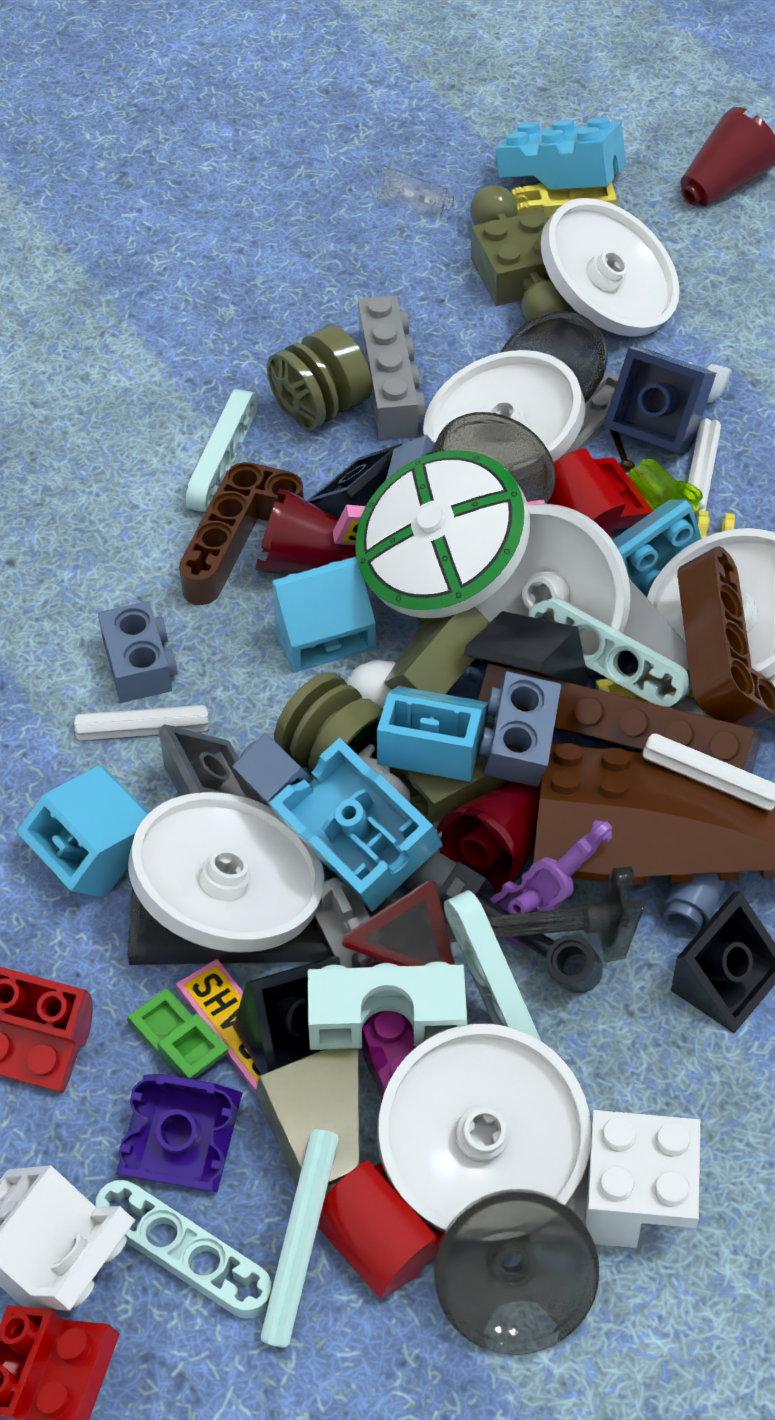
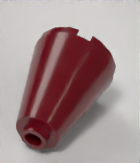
[680,107,775,207]
[255,488,356,574]
[437,780,542,894]

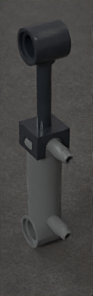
[327,851,603,993]

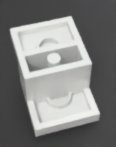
[530,1110,701,1248]
[0,1165,135,1311]

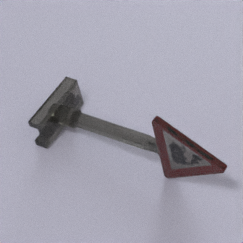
[342,866,644,966]

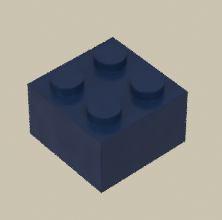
[603,347,717,453]

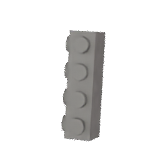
[358,295,425,440]

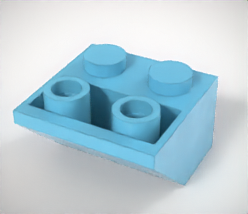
[612,500,702,598]
[272,557,376,673]
[377,686,488,782]
[16,765,150,898]

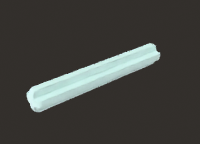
[260,1129,339,1348]

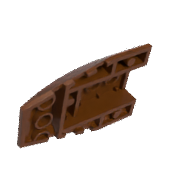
[533,743,775,885]

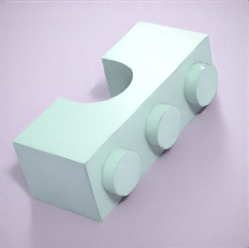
[308,961,467,1050]

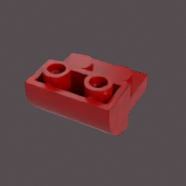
[535,448,654,538]
[0,967,93,1093]
[318,1160,463,1299]
[0,1305,120,1420]

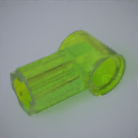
[628,459,703,515]

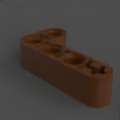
[179,462,304,605]
[677,546,775,728]

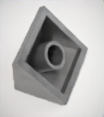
[159,724,263,803]

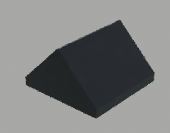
[307,443,402,519]
[464,611,588,687]
[671,891,775,1033]
[233,956,341,1075]

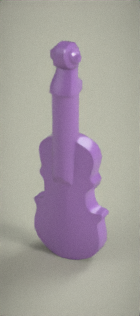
[490,820,612,946]

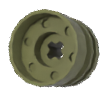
[266,324,372,431]
[274,672,383,777]

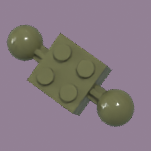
[470,185,571,330]

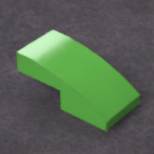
[127,988,229,1080]

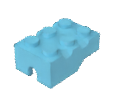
[495,117,626,190]
[269,737,443,912]

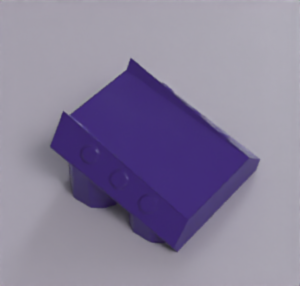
[116,1074,243,1193]

